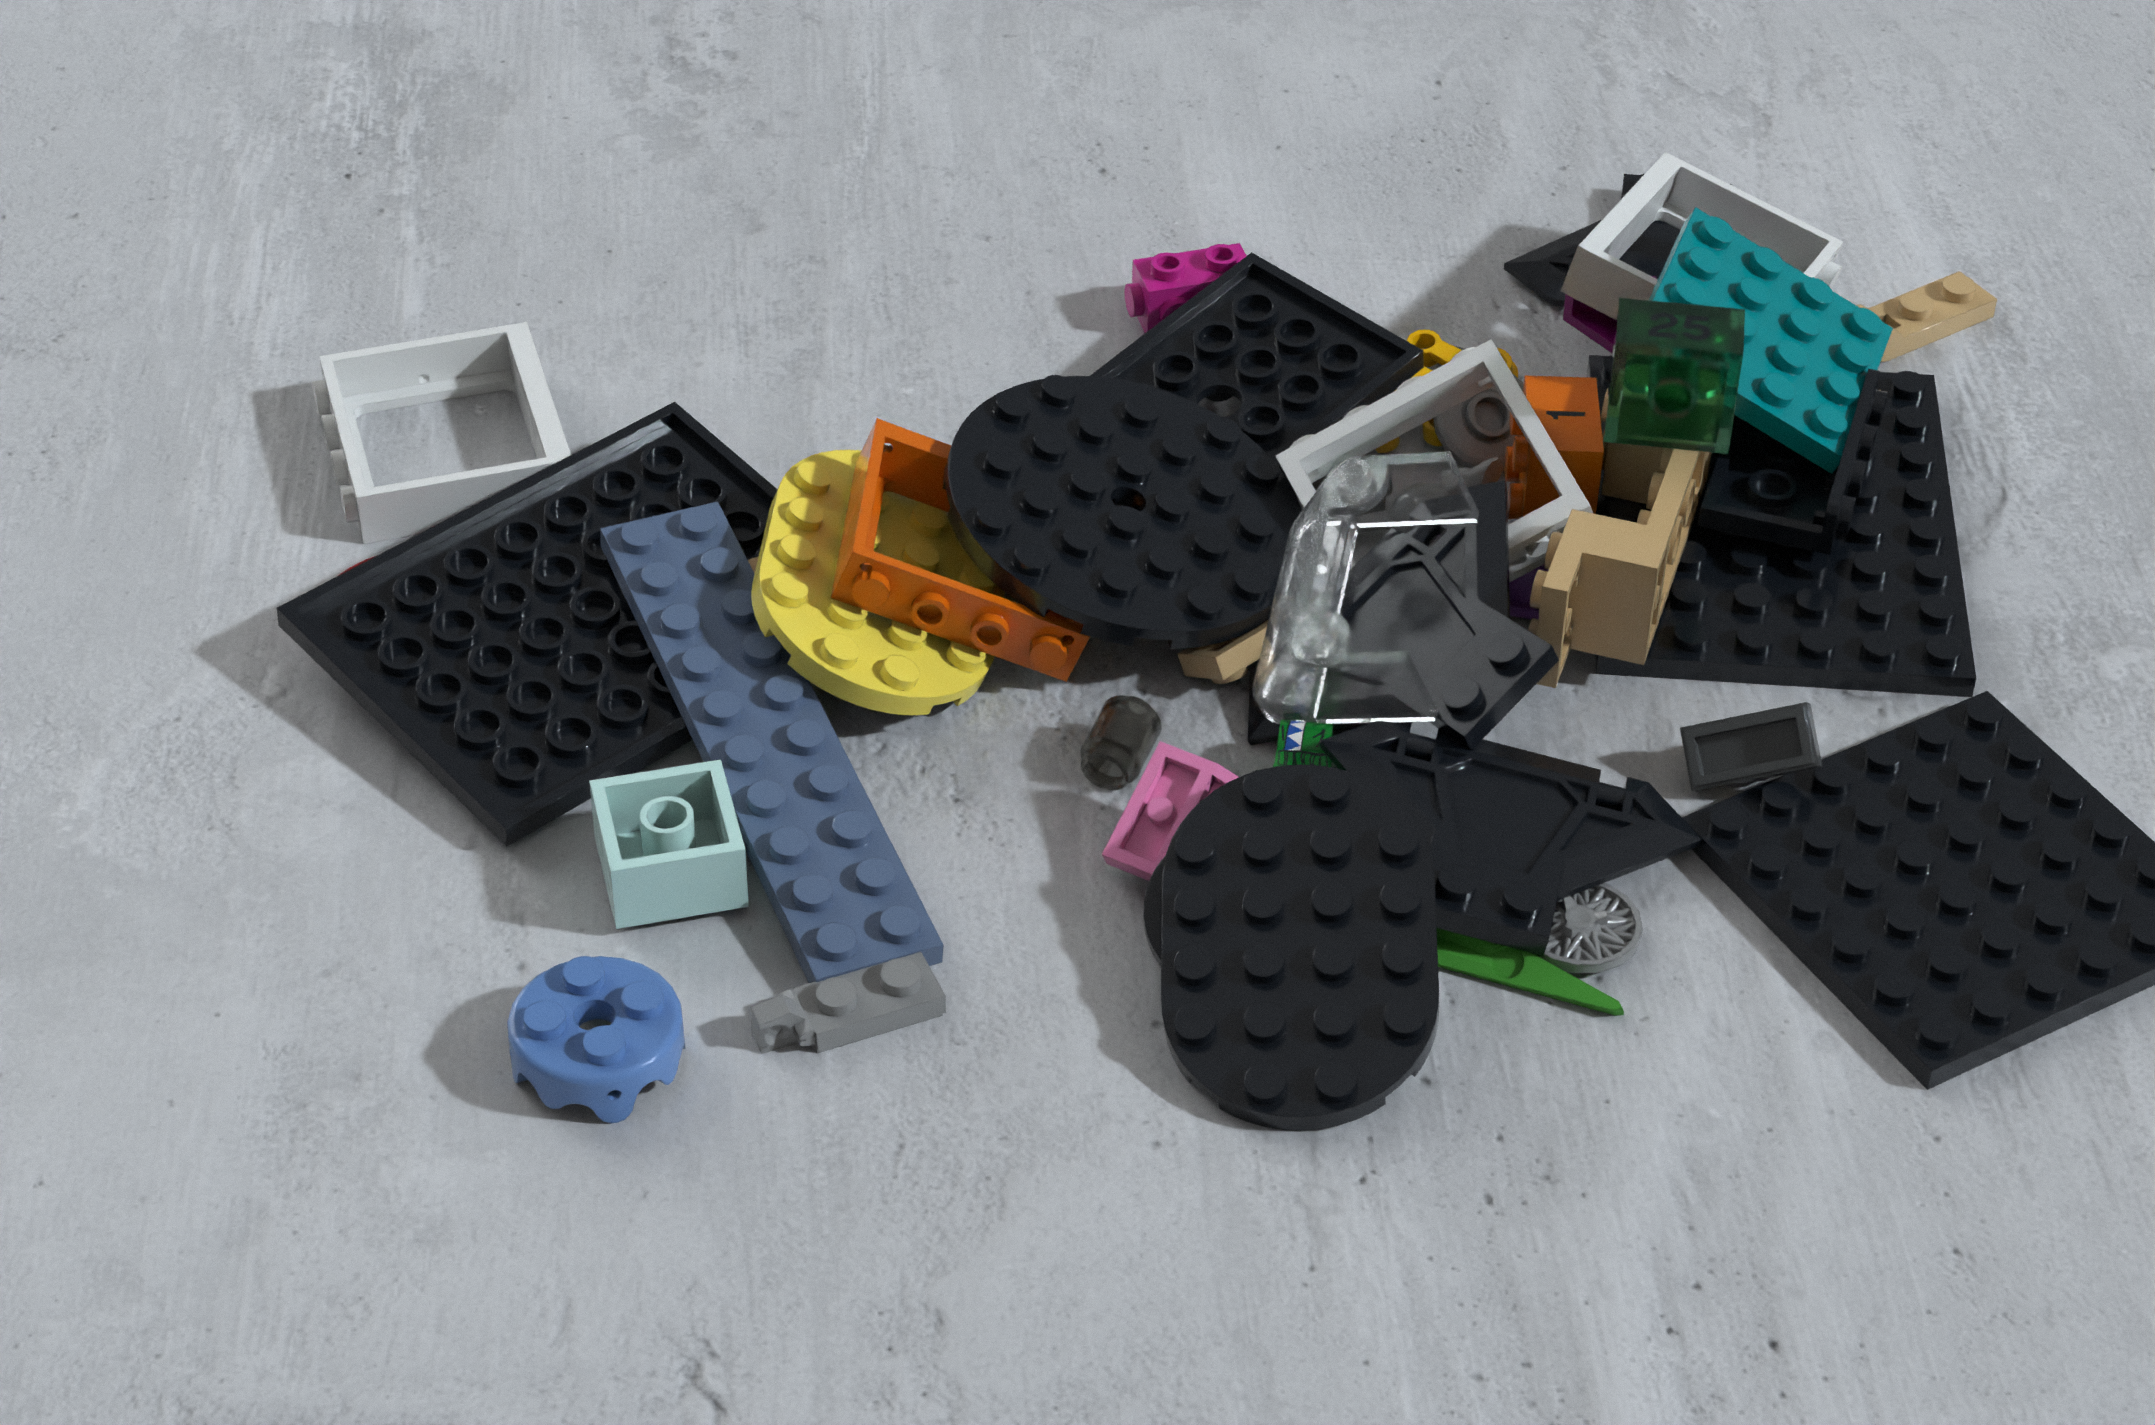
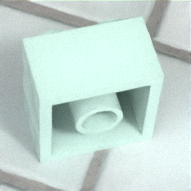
[589,759,749,929]

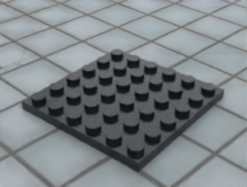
[1682,691,2155,1090]

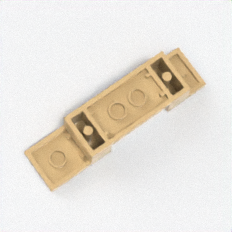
[1528,318,1722,688]

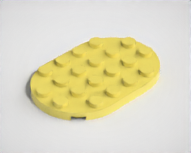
[751,450,1005,716]

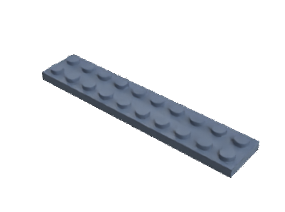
[600,502,944,983]

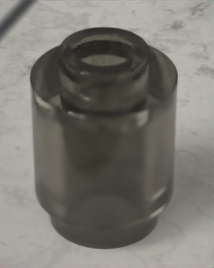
[1080,695,1162,790]

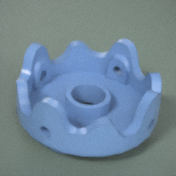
[507,956,686,1123]

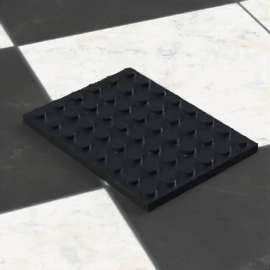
[1587,354,1976,697]
[277,402,777,847]

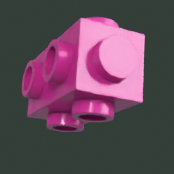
[1124,243,1247,333]

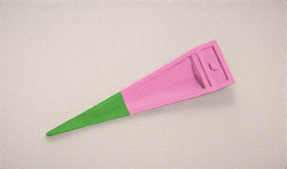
[1102,741,1624,1016]

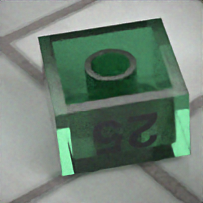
[1604,298,1745,454]

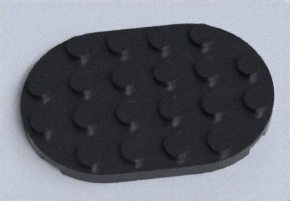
[1161,765,1439,1131]

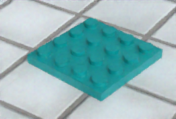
[1627,207,1893,474]

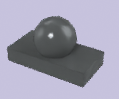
[1680,702,1823,792]

